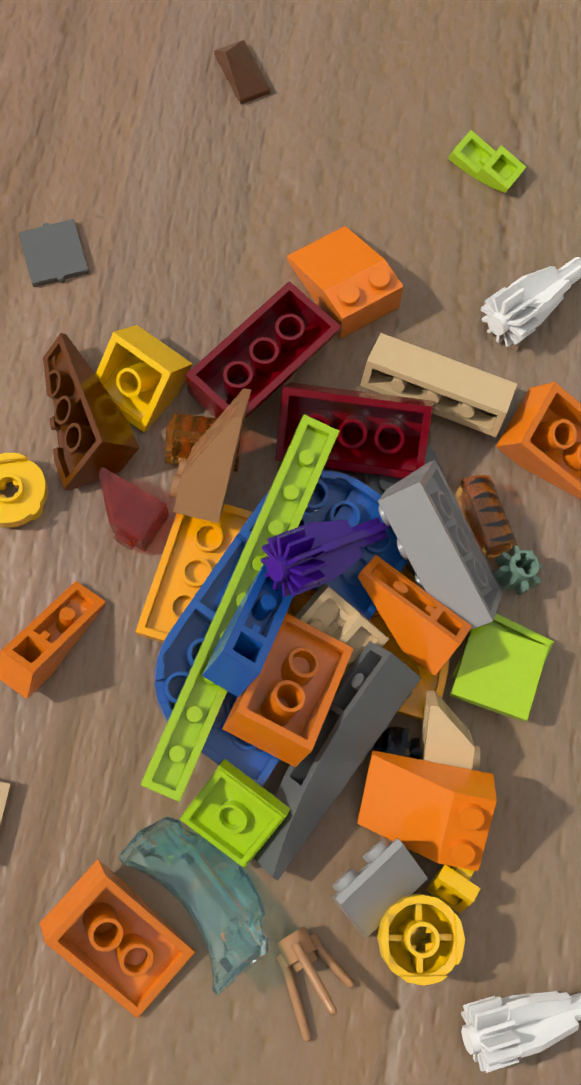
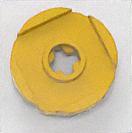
[0,453,48,528]

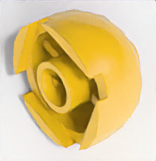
[377,893,465,986]

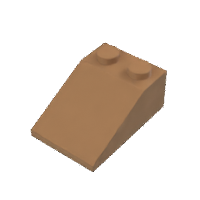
[169,388,251,523]

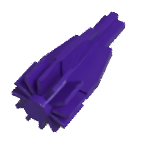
[261,517,389,597]

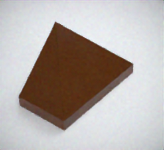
[214,40,270,104]

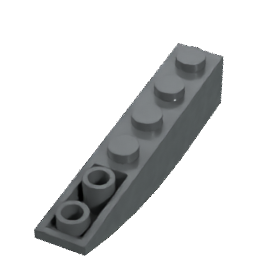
[254,641,421,881]

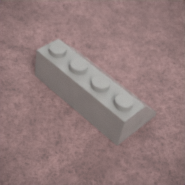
[378,460,503,630]

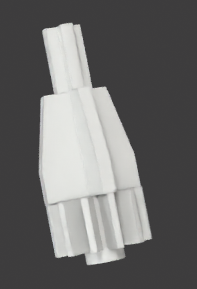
[481,257,581,346]
[461,991,581,1073]

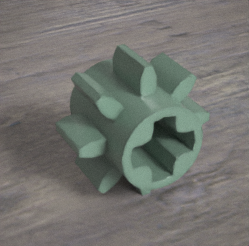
[493,545,543,596]

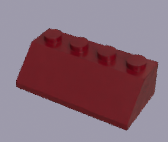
[185,281,342,419]
[275,382,435,478]

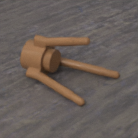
[276,926,355,1042]

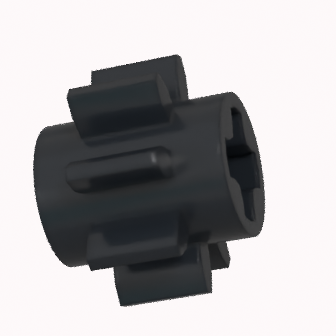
[372,726,422,759]

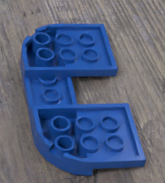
[154,470,409,787]

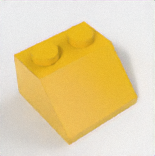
[95,325,193,432]

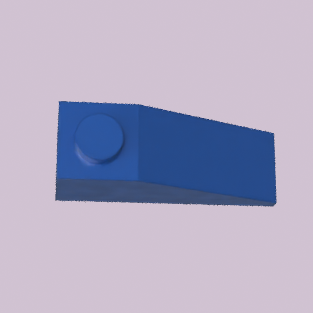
[202,564,293,697]

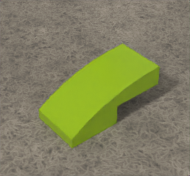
[448,130,526,193]

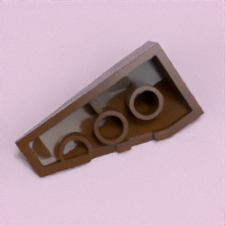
[43,333,139,490]

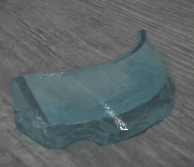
[118,817,269,996]

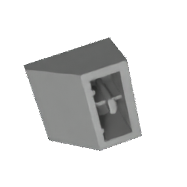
[331,838,428,938]

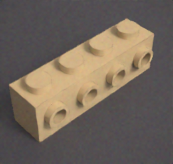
[360,333,517,437]

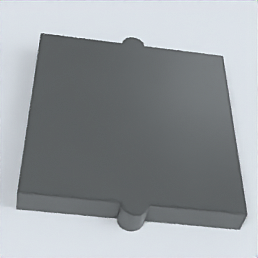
[19,219,89,287]

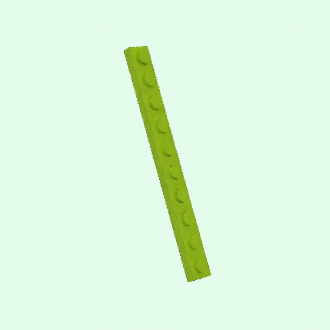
[140,414,339,802]

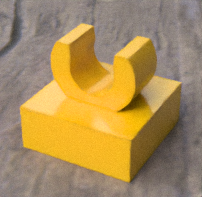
[425,865,481,914]

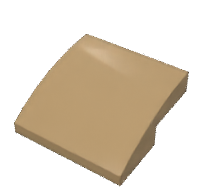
[294,583,389,680]

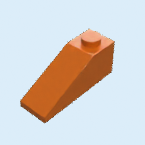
[357,555,472,676]
[0,581,106,699]

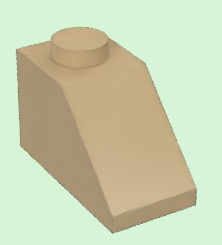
[419,690,480,770]

